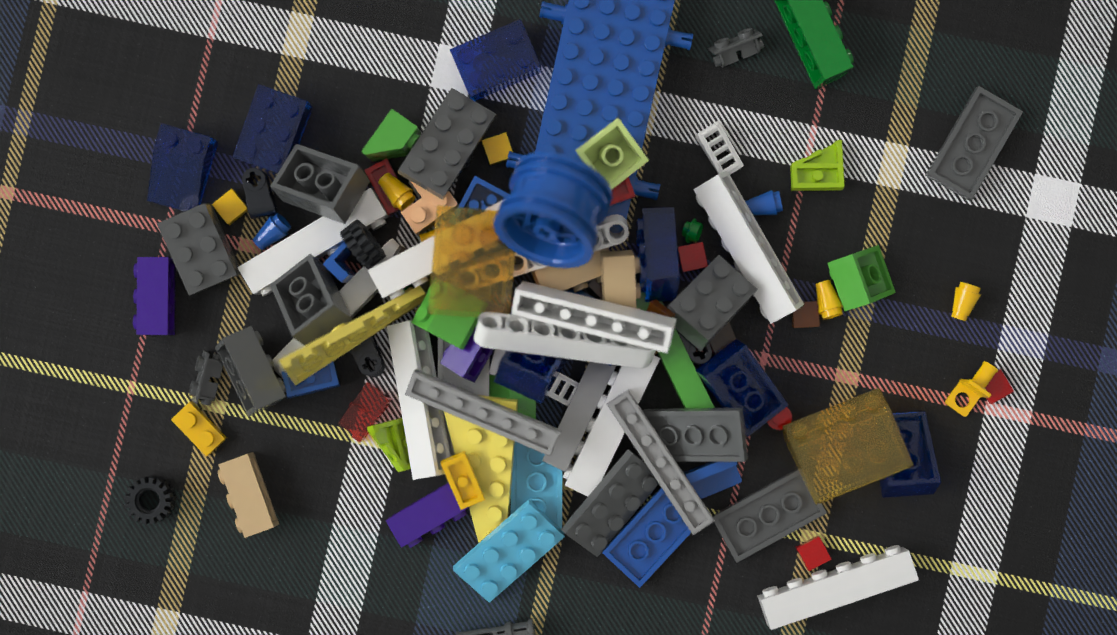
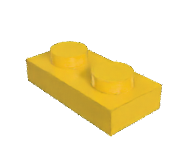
[171,401,227,457]
[440,451,485,510]

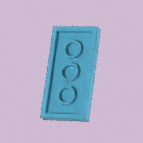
[511,442,562,529]
[453,499,565,603]

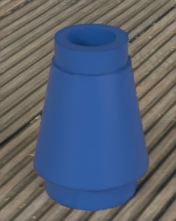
[745,190,783,216]
[253,213,291,250]

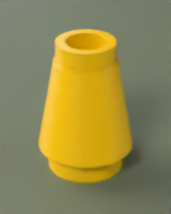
[378,173,416,211]
[815,280,843,320]
[951,281,981,321]

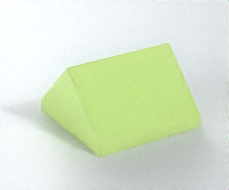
[575,118,649,189]

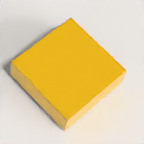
[482,132,513,166]
[212,189,248,225]

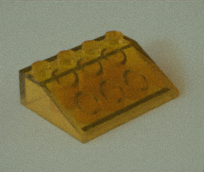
[428,205,515,317]
[783,388,913,505]

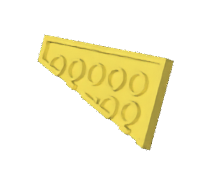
[278,285,426,386]
[444,395,518,543]

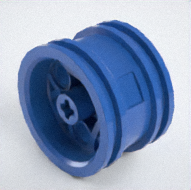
[493,152,613,268]

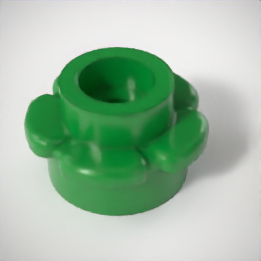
[682,218,703,243]

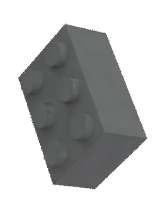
[270,144,370,224]
[157,203,241,295]
[270,254,352,346]
[668,255,758,351]
[215,326,286,417]

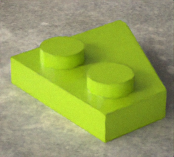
[790,140,844,191]
[367,418,411,472]

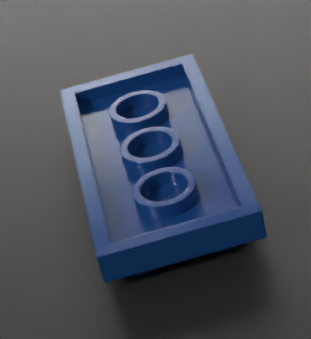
[602,487,691,588]

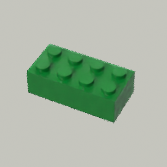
[774,0,854,90]

